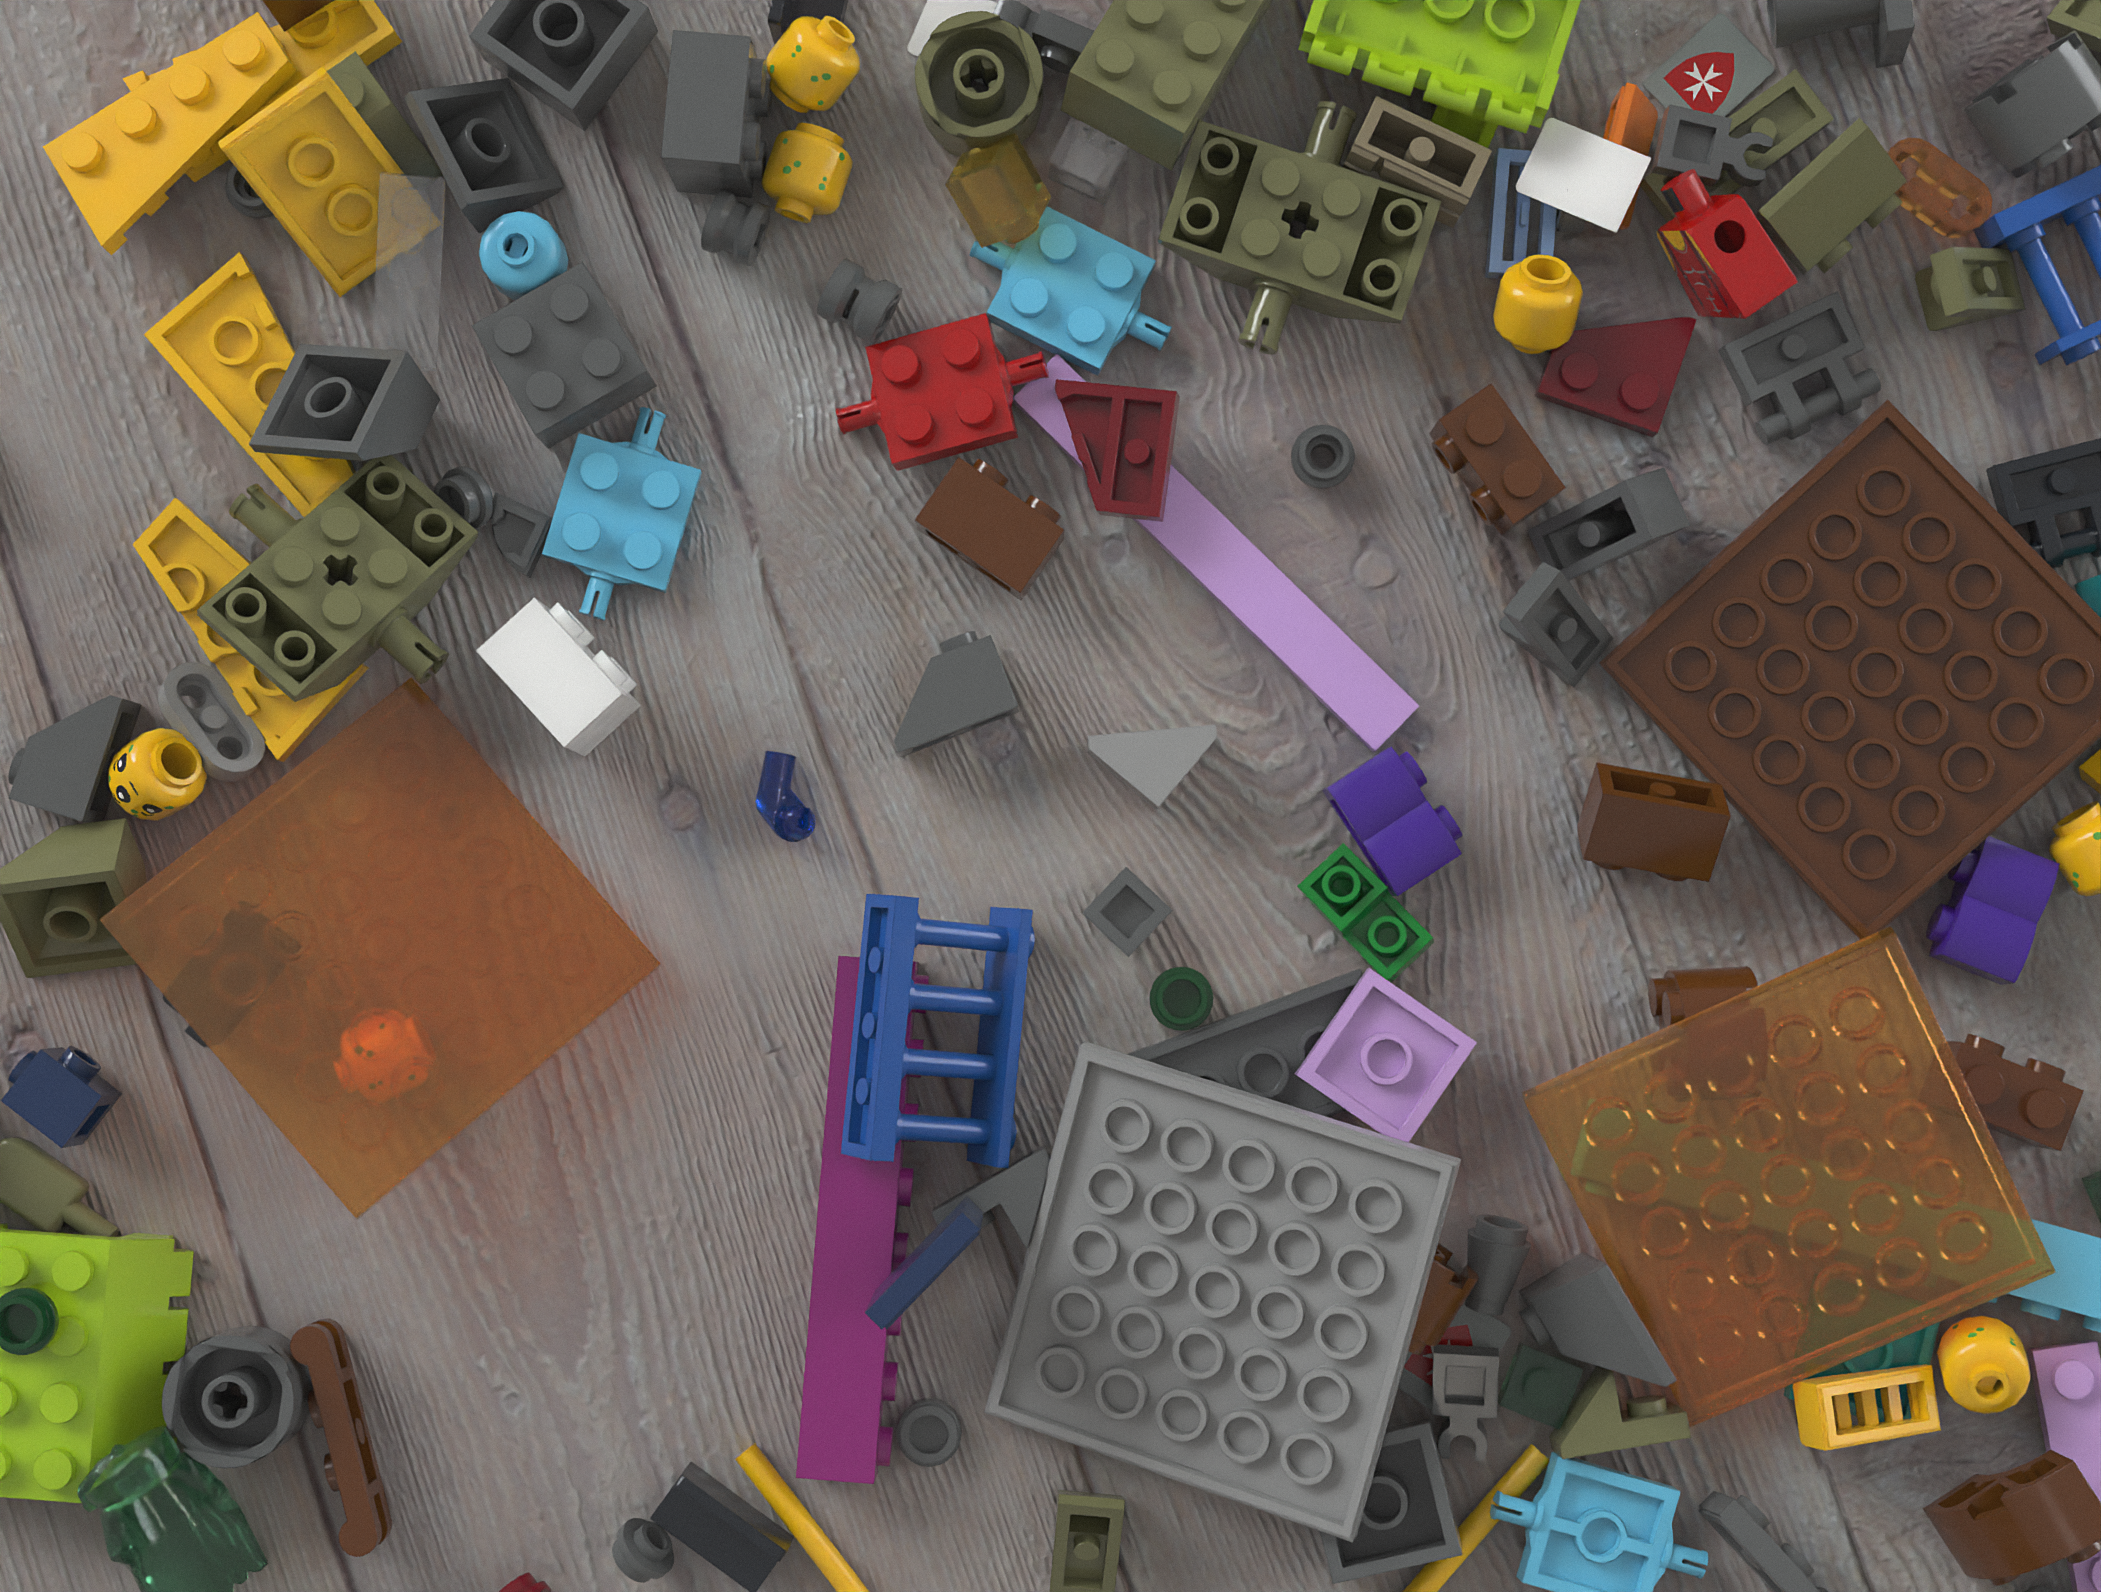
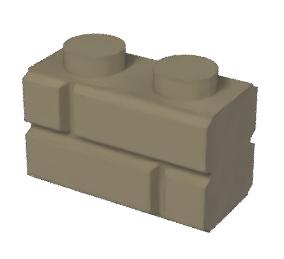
[1342,96,1492,228]

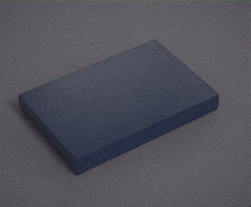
[865,1196,983,1330]

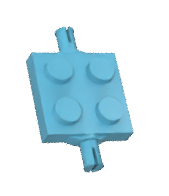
[969,205,1172,376]
[542,407,702,620]
[1490,1452,1708,1592]

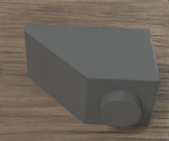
[1527,468,1690,581]
[894,631,1019,757]
[8,695,142,823]

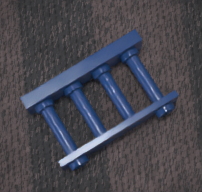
[1974,165,2101,366]
[841,894,1035,1168]

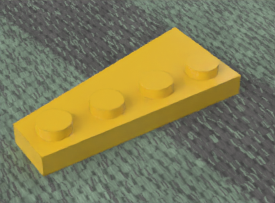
[122,0,402,183]
[43,12,297,255]
[143,252,356,517]
[132,497,369,762]

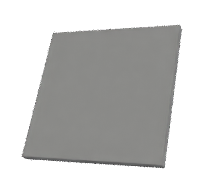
[984,1042,1461,1542]

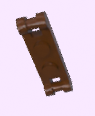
[290,1318,392,1557]

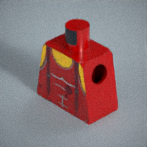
[1657,169,1798,319]

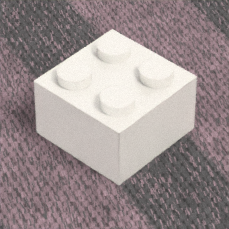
[476,598,641,756]

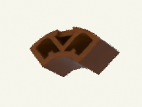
[1923,1450,2101,1586]

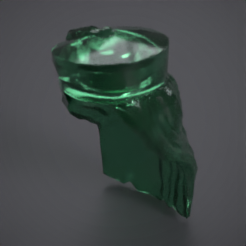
[77,1425,268,1592]

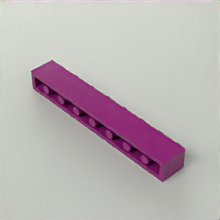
[796,956,929,1484]

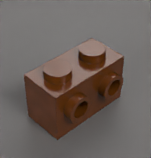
[1429,383,1566,536]
[915,457,1064,601]
[1577,762,1731,882]
[1916,1034,2084,1151]

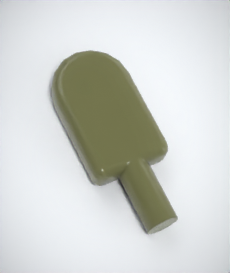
[0,1137,119,1237]

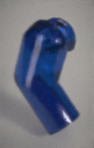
[755,751,816,842]

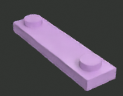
[2027,1340,2101,1592]

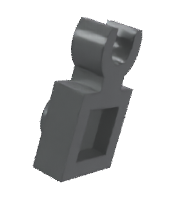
[993,0,1094,74]
[1651,104,1773,187]
[1431,1344,1499,1461]

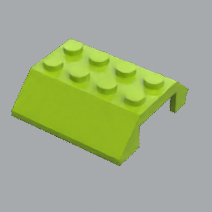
[1298,0,1581,134]
[0,1223,194,1504]

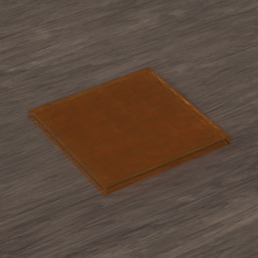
[99,677,661,1220]
[1522,926,2056,1427]

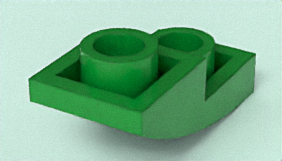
[1297,843,1434,983]

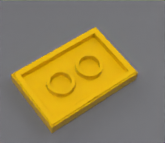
[218,66,441,297]

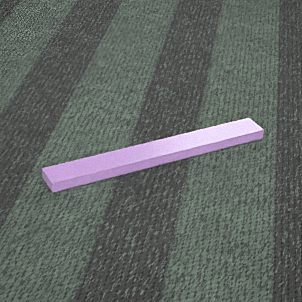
[1013,354,1419,753]

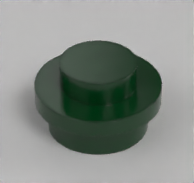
[1149,967,1213,1031]
[0,1287,59,1355]

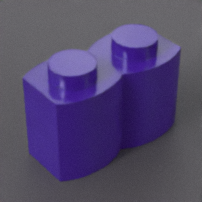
[1322,746,1463,896]
[1926,836,2059,985]

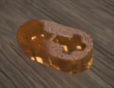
[1887,138,1992,238]

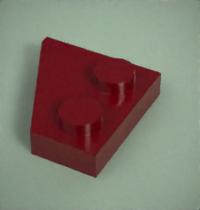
[1534,316,1697,438]

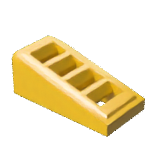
[1793,1364,1941,1451]

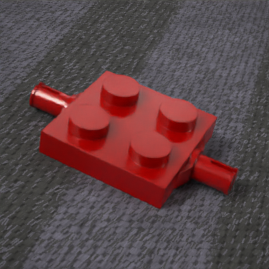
[836,313,1049,471]

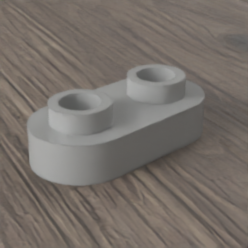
[158,662,265,782]

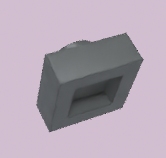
[1082,867,1173,957]

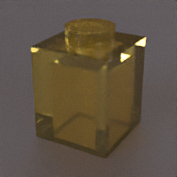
[945,133,1051,248]

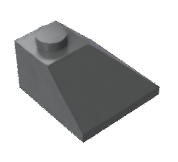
[249,344,440,461]
[1519,1252,1677,1387]

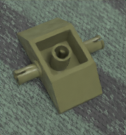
[1158,101,1442,355]
[197,455,478,702]

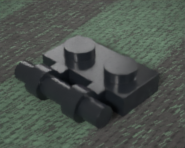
[1986,438,2101,569]

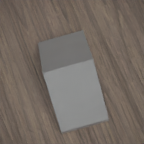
[1087,725,1217,810]

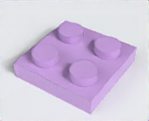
[1295,968,1477,1143]

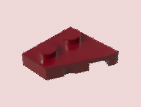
[1055,379,1180,522]

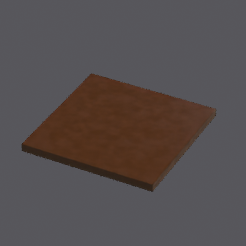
[1599,400,2101,945]

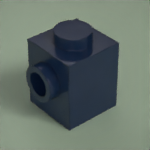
[1,1046,122,1148]

